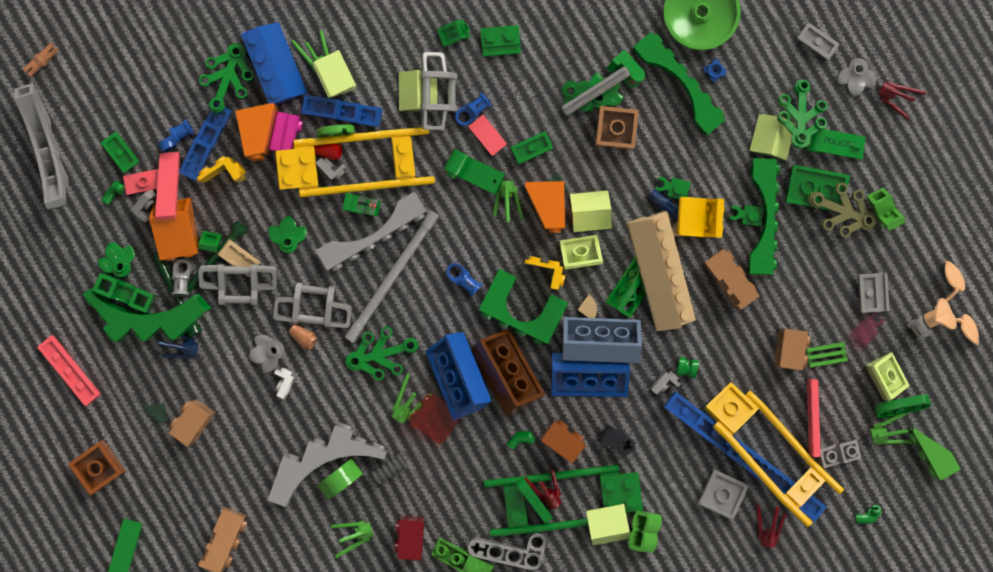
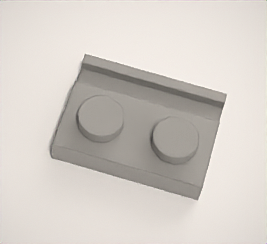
[858,273,890,313]

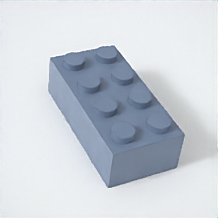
[562,317,642,363]

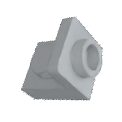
[316,157,345,180]
[131,190,157,223]
[649,371,681,395]

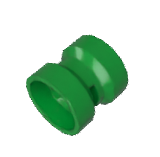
[676,357,699,379]

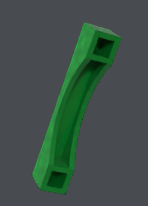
[632,32,725,136]
[748,158,780,275]

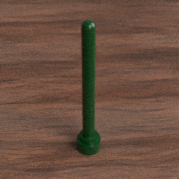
[187,220,248,293]
[153,252,203,338]

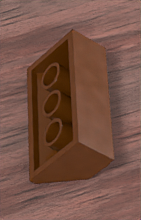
[471,329,545,416]

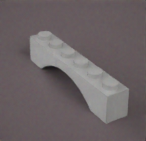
[316,191,427,272]

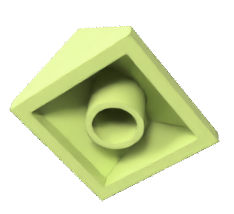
[312,50,356,98]
[399,70,437,111]
[749,114,796,161]
[570,191,612,232]
[560,235,603,270]
[865,352,909,401]
[586,504,630,545]

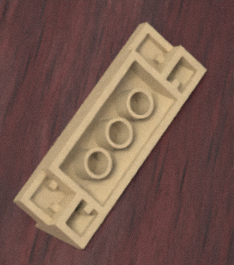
[627,211,696,331]

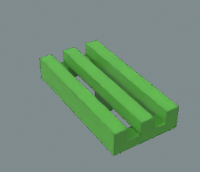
[806,342,848,367]

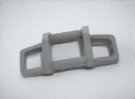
[421,52,457,130]
[198,264,277,305]
[273,282,352,328]

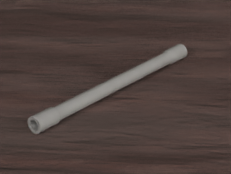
[345,210,439,343]

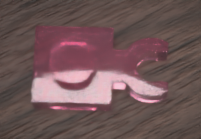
[850,312,885,347]

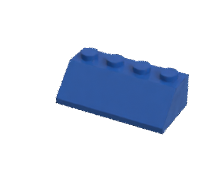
[241,22,307,106]
[425,332,492,421]
[551,353,630,397]

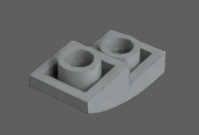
[818,440,861,468]

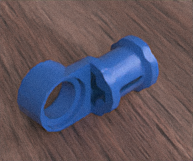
[455,92,492,126]
[158,119,195,153]
[446,263,482,297]

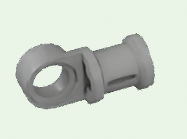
[171,259,193,297]

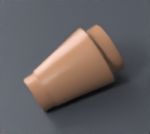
[288,324,318,350]

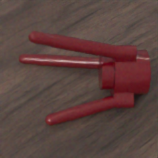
[878,81,927,119]
[524,469,562,510]
[756,504,787,548]

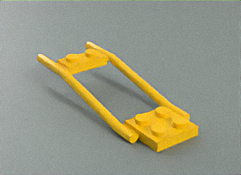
[275,127,435,197]
[704,382,844,528]

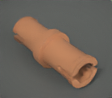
[23,42,59,77]

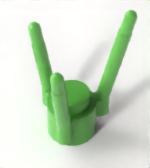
[291,30,329,72]
[492,181,524,223]
[391,374,432,423]
[870,413,912,445]
[330,520,374,558]

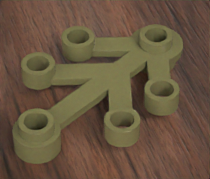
[807,183,877,237]

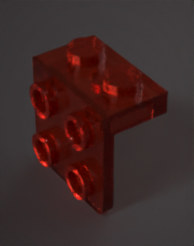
[409,392,461,444]

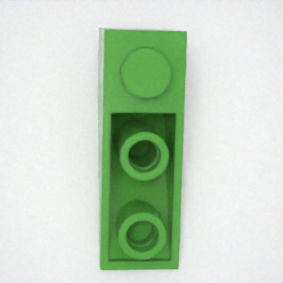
[909,427,961,481]
[431,538,494,572]

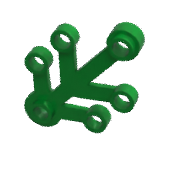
[199,43,254,114]
[777,80,828,149]
[346,327,418,380]

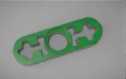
[874,394,932,418]
[515,478,553,524]

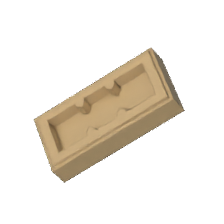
[218,239,260,277]

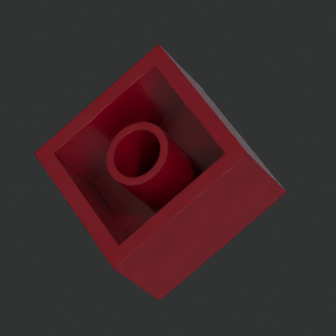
[394,515,425,560]

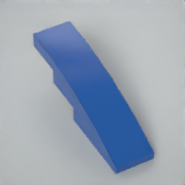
[301,95,383,128]
[179,102,233,181]

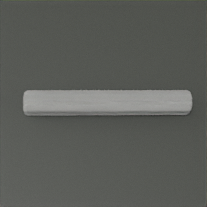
[562,67,630,115]

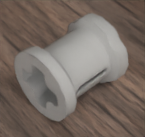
[907,316,932,341]

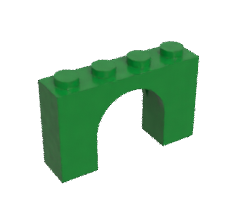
[479,269,568,346]

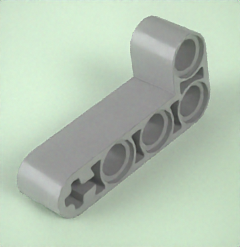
[468,532,546,570]

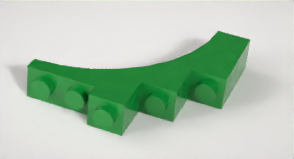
[83,288,212,343]

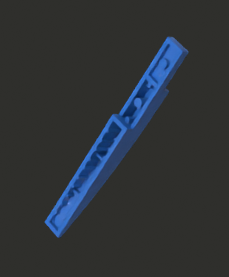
[664,391,827,521]

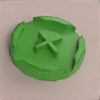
[316,125,355,138]

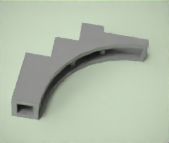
[14,83,68,210]
[267,423,387,507]

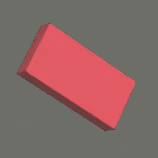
[468,115,507,156]

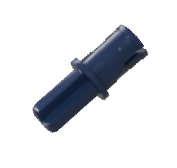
[647,188,679,220]

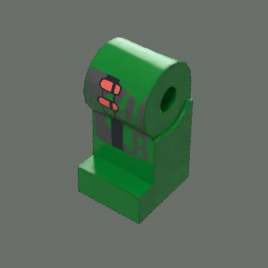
[606,50,645,88]
[343,193,381,217]

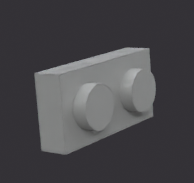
[797,22,840,61]

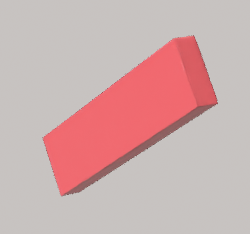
[155,152,180,221]
[37,335,101,407]
[807,379,821,457]

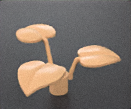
[924,261,979,345]

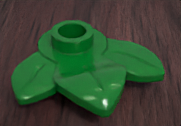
[590,73,624,108]
[562,80,595,114]
[269,216,307,253]
[98,243,135,278]

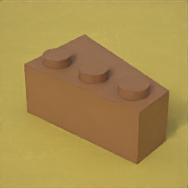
[703,249,760,310]
[198,507,248,572]

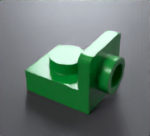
[437,20,470,47]

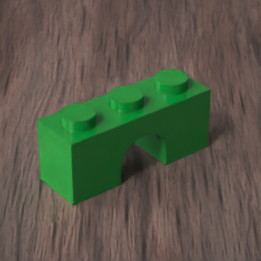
[92,273,157,313]

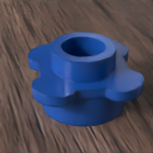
[703,59,727,82]

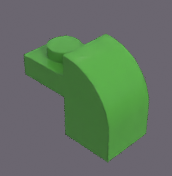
[866,187,906,231]
[317,459,363,500]

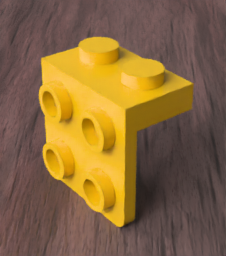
[196,156,247,183]
[677,197,725,238]
[524,256,565,290]

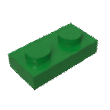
[101,131,140,174]
[511,131,553,165]

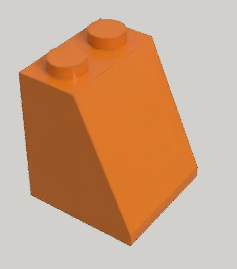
[236,103,279,162]
[525,181,565,233]
[149,198,199,261]

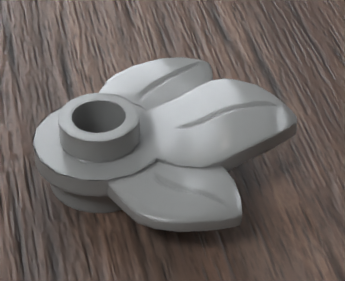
[838,58,876,97]
[248,335,284,373]

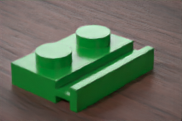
[480,25,521,57]

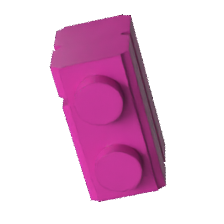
[269,112,303,151]

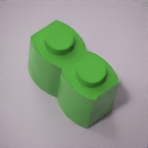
[629,511,662,553]

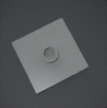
[698,469,749,520]

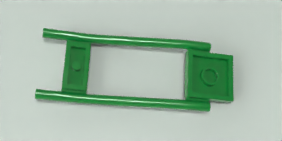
[484,465,643,537]

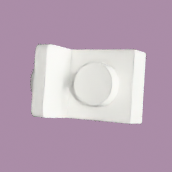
[274,368,295,399]

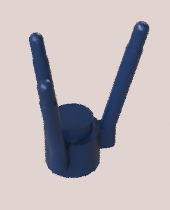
[157,335,199,359]

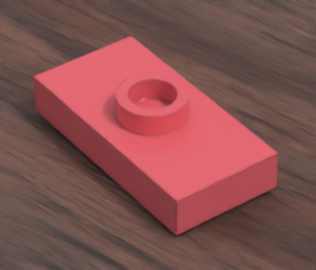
[123,169,159,195]

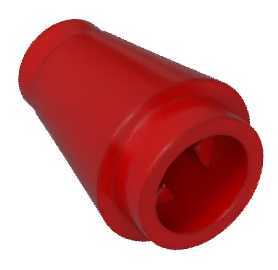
[314,143,342,161]

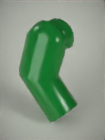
[101,181,125,205]
[506,431,535,450]
[855,505,882,524]

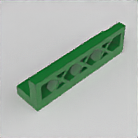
[606,256,646,318]

